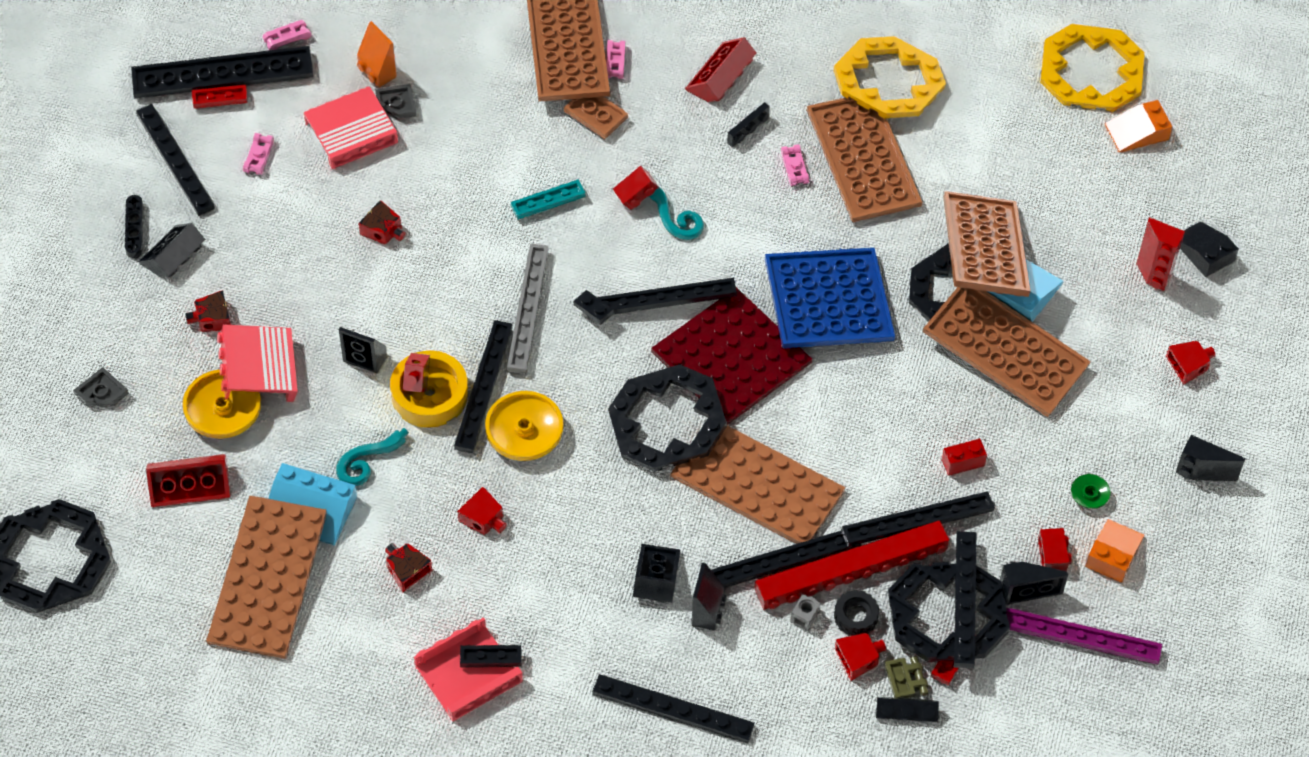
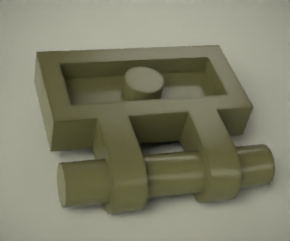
[884,656,929,698]

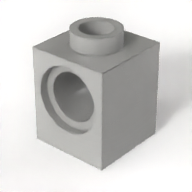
[790,594,820,631]

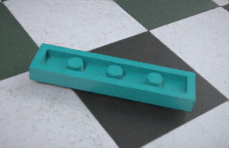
[510,179,586,220]

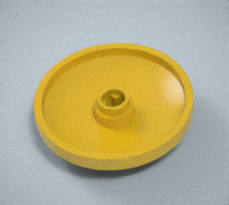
[183,369,261,439]
[485,391,563,461]

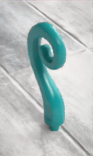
[648,187,704,240]
[336,428,409,486]

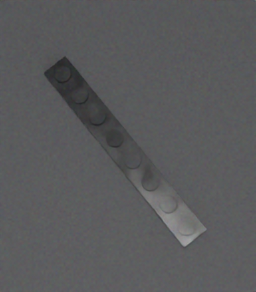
[136,104,215,216]
[587,277,737,318]
[454,320,513,454]
[841,491,995,547]
[711,531,861,588]
[954,531,977,669]
[592,674,755,744]

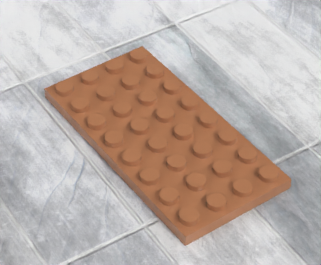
[527,0,610,102]
[806,97,922,222]
[943,191,1030,297]
[922,287,1091,417]
[671,425,846,544]
[206,495,327,659]

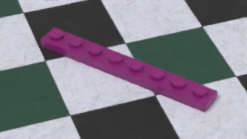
[1006,607,1162,665]

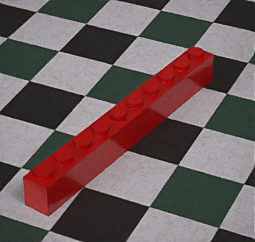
[755,520,949,610]

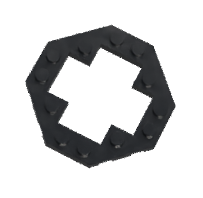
[909,243,951,322]
[608,364,727,472]
[0,499,111,613]
[888,562,1010,662]

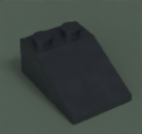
[1180,221,1239,278]
[338,327,387,374]
[1176,435,1246,481]
[632,543,681,603]
[1000,561,1068,605]
[691,562,727,631]

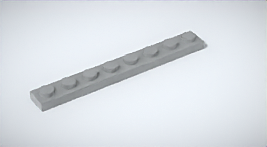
[507,244,549,374]

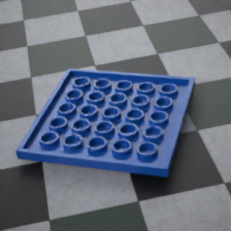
[764,247,895,348]

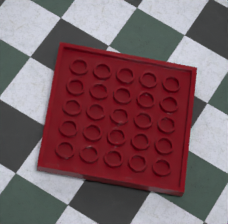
[651,287,812,425]

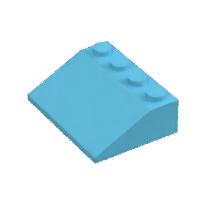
[987,259,1064,322]
[268,463,357,546]

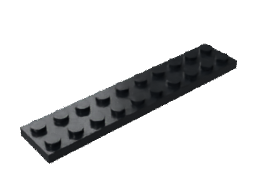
[131,46,314,99]

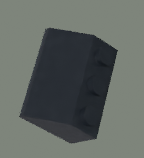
[138,223,206,277]

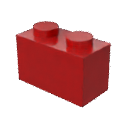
[613,165,659,210]
[941,438,987,476]
[1038,528,1072,571]

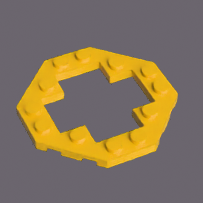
[1040,24,1145,112]
[833,36,946,118]

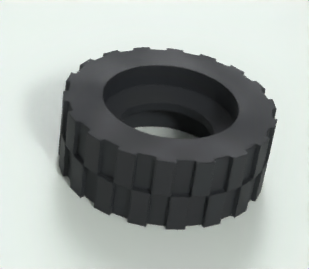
[834,590,879,636]

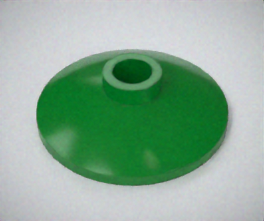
[1071,474,1111,509]

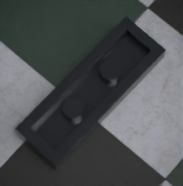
[727,102,770,147]
[460,645,522,667]
[876,696,939,722]

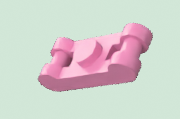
[262,20,312,50]
[606,40,625,79]
[243,133,274,175]
[781,144,809,186]

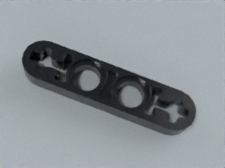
[125,195,144,259]

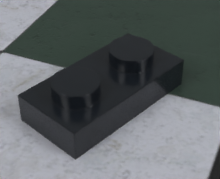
[573,290,614,325]

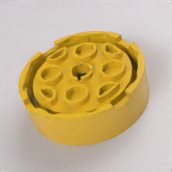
[390,350,468,428]

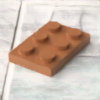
[564,97,628,139]

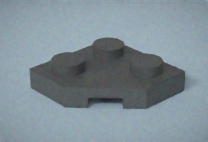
[375,84,417,119]
[73,367,129,406]

